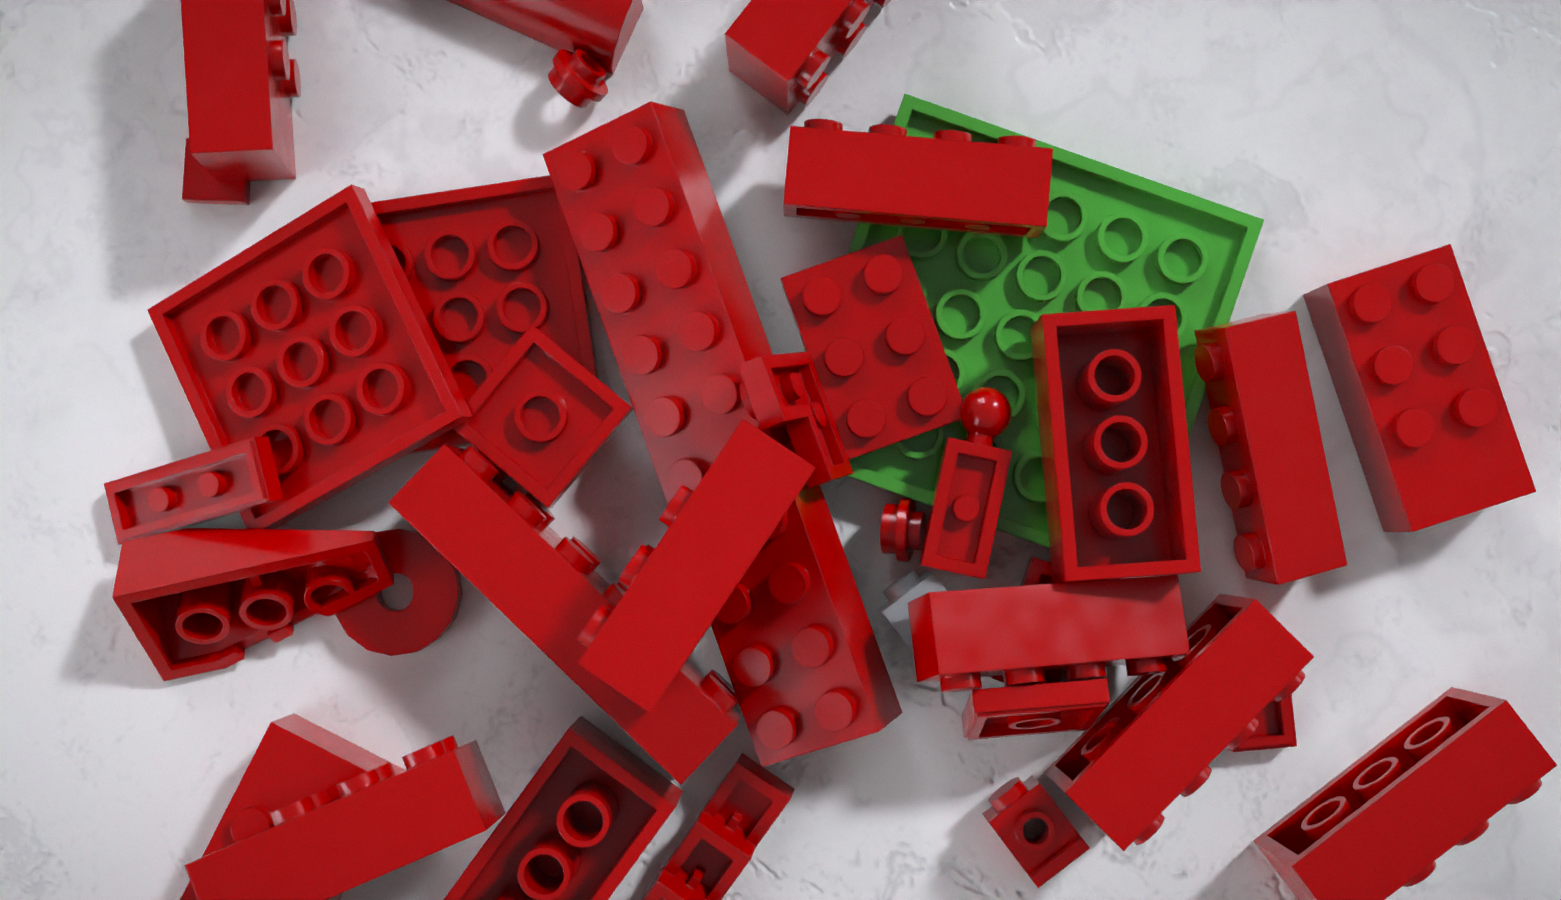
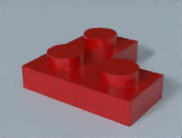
[737,351,853,489]

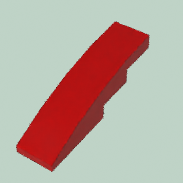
[641,753,795,900]

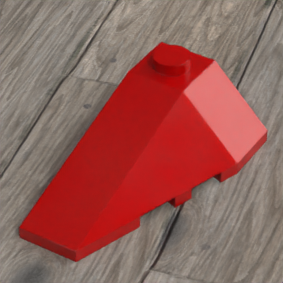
[112,528,394,681]

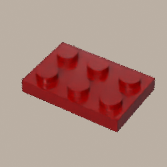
[781,235,963,460]

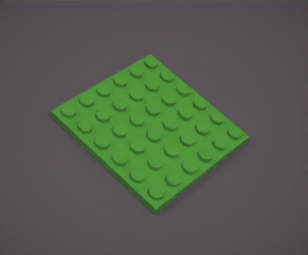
[846,94,1264,549]

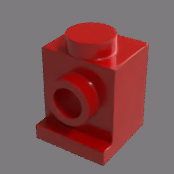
[982,776,1090,888]

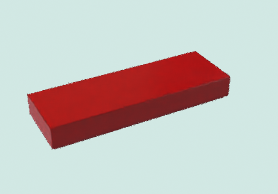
[104,436,284,545]

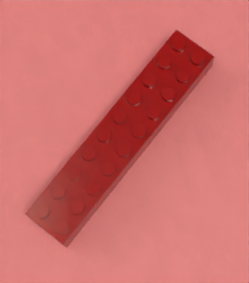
[542,101,903,767]

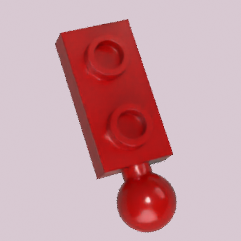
[919,387,1012,579]

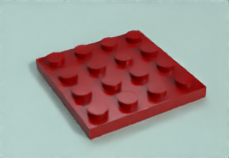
[371,175,599,455]
[147,184,473,529]

